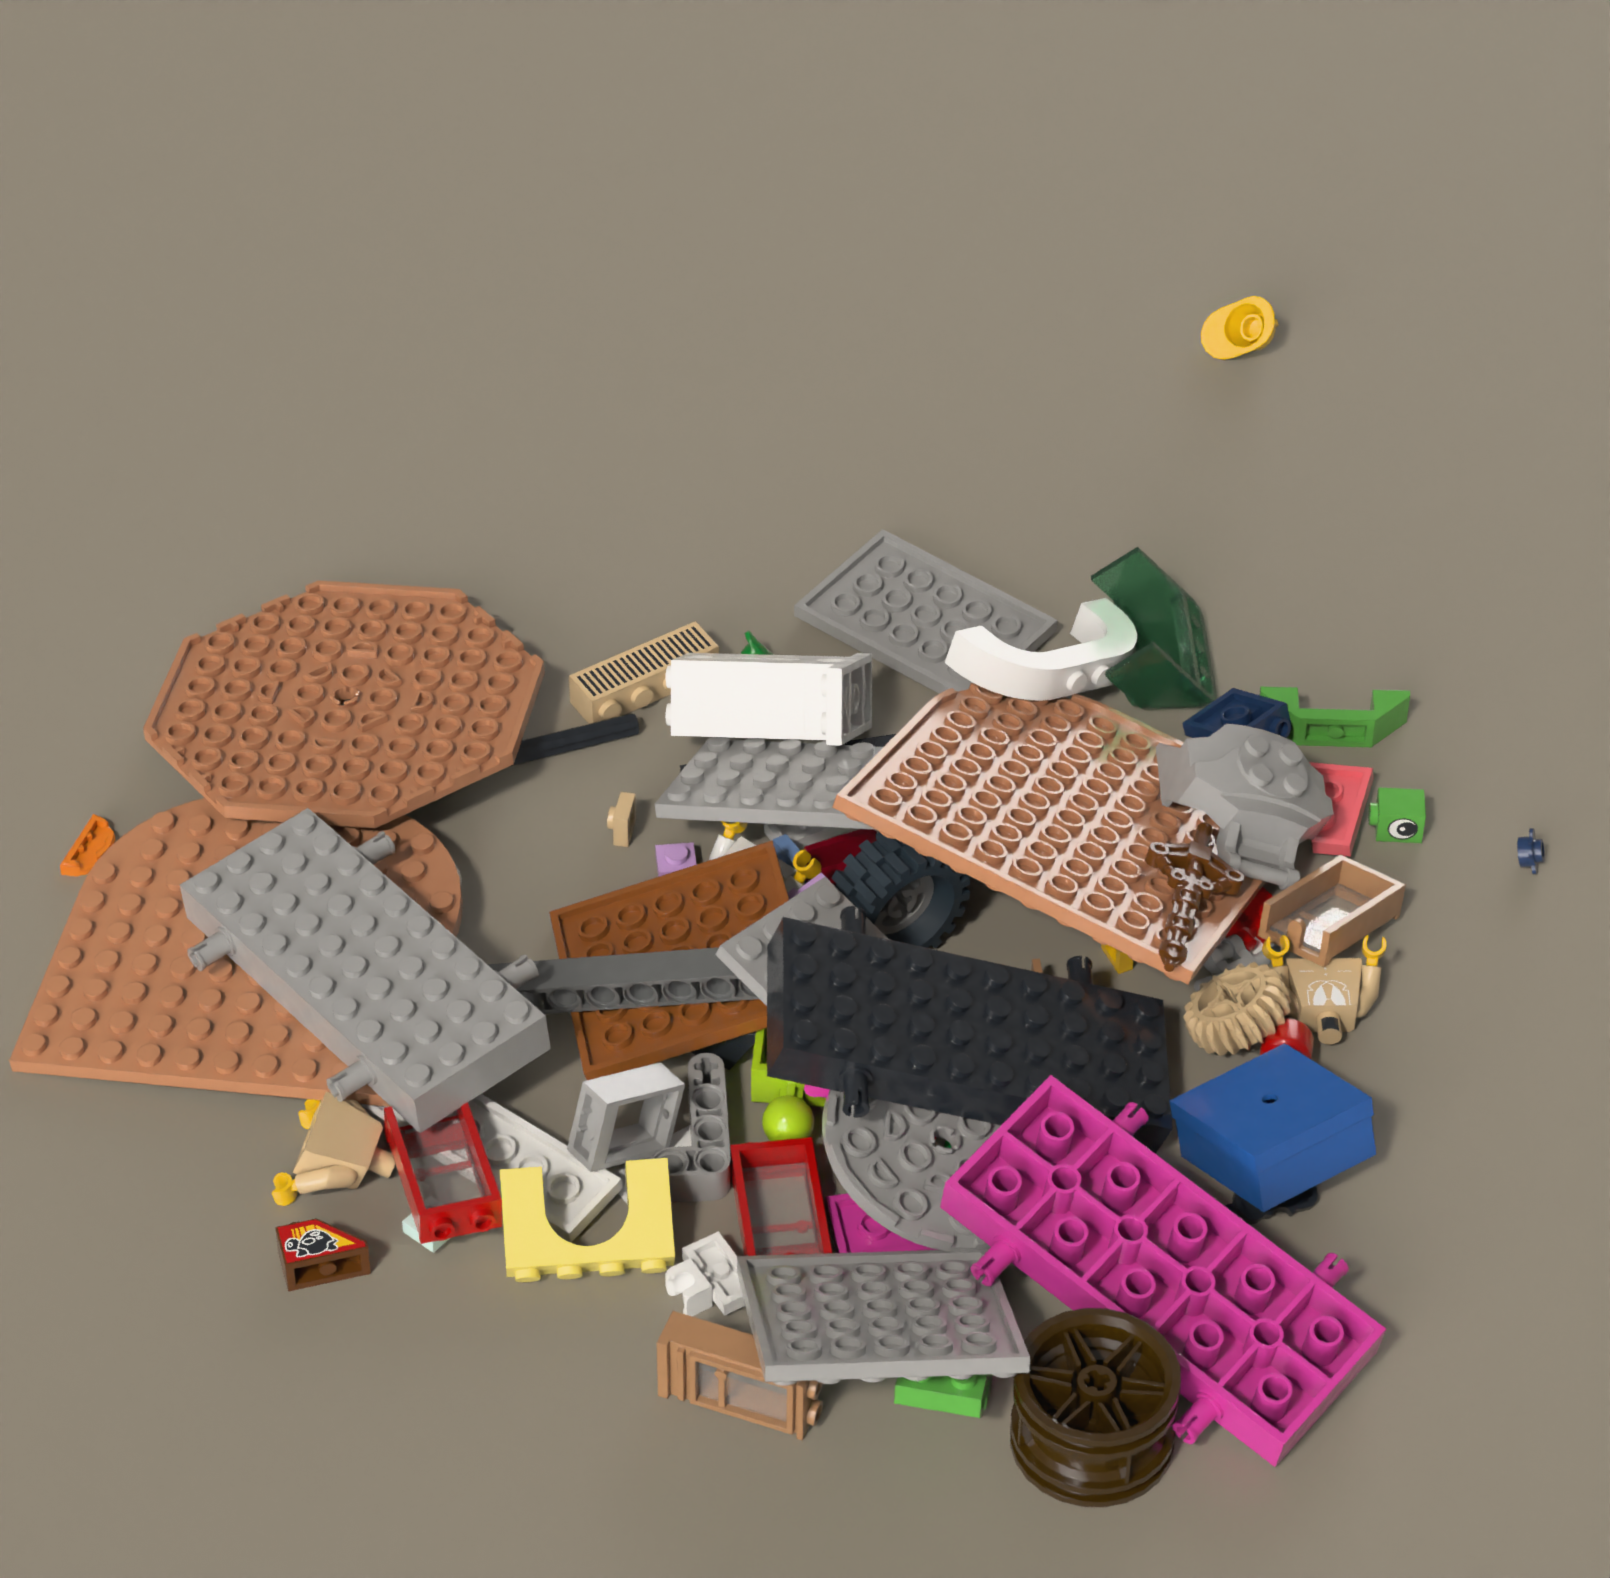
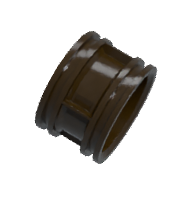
[1010,1308,1181,1507]

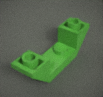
[1260,686,1410,748]

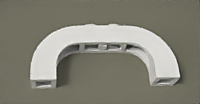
[945,598,1137,701]

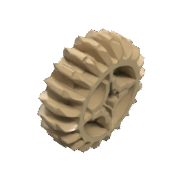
[1183,962,1291,1056]

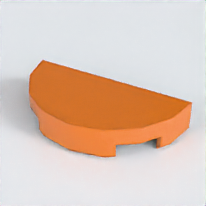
[60,814,116,876]

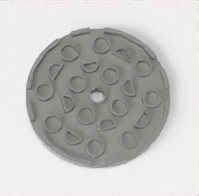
[822,1090,1001,1252]

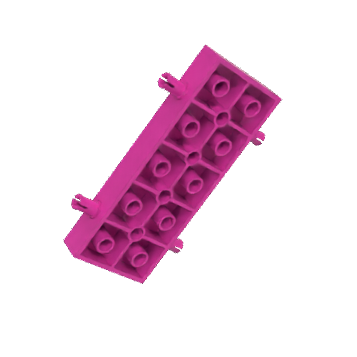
[940,1075,1386,1467]

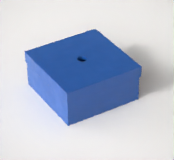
[1169,1043,1376,1212]

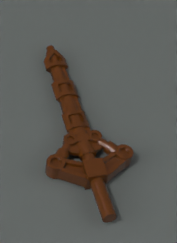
[1145,822,1244,972]

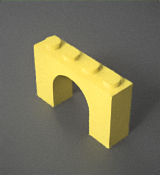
[500,1158,675,1282]

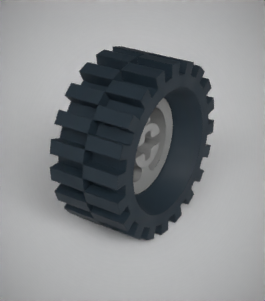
[831,832,970,949]

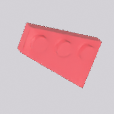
[1309,762,1374,857]

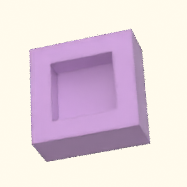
[655,842,697,877]

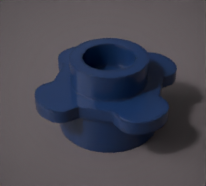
[1517,828,1545,874]

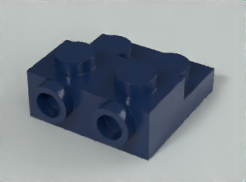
[1182,688,1292,738]

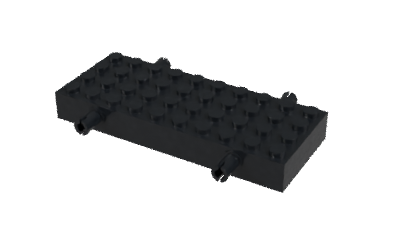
[767,906,1173,1154]

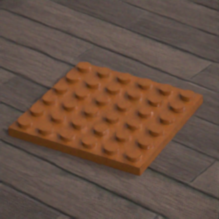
[549,841,790,1080]

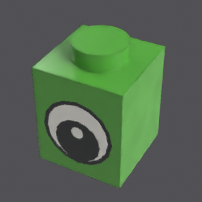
[1368,787,1426,843]

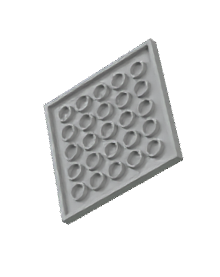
[737,1249,1030,1386]

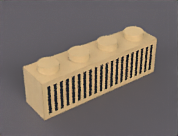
[569,621,719,724]

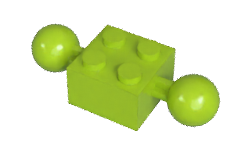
[751,1028,827,1141]

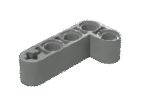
[653,1053,731,1202]

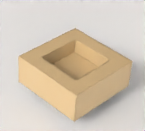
[607,792,636,847]

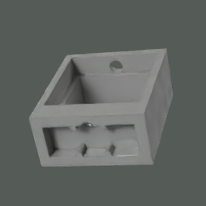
[567,1062,685,1172]

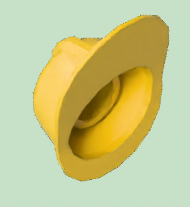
[1201,296,1279,360]

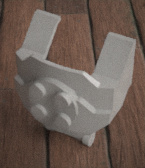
[1156,724,1334,890]

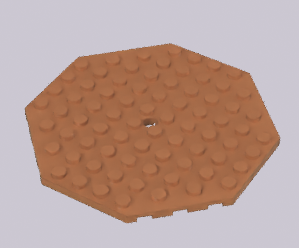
[143,580,545,828]

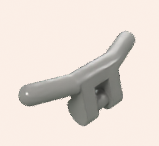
[1194,934,1281,992]

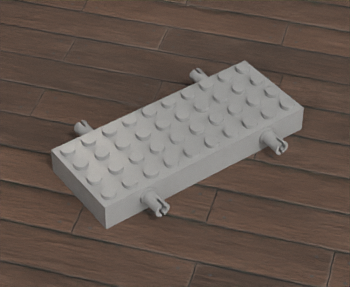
[180,808,551,1133]

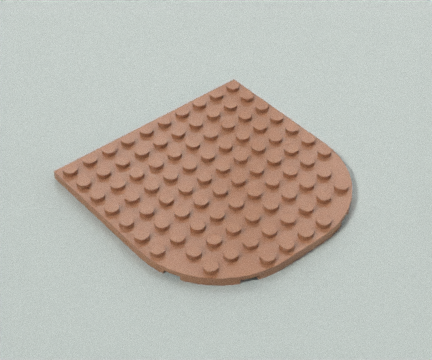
[832,683,1266,985]
[9,798,463,1107]

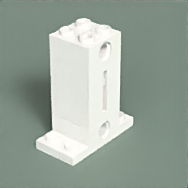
[665,653,872,745]

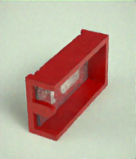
[384,1102,502,1244]
[730,1137,832,1256]

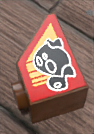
[275,1218,371,1292]

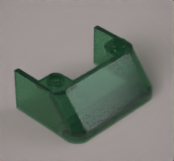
[1091,546,1217,710]

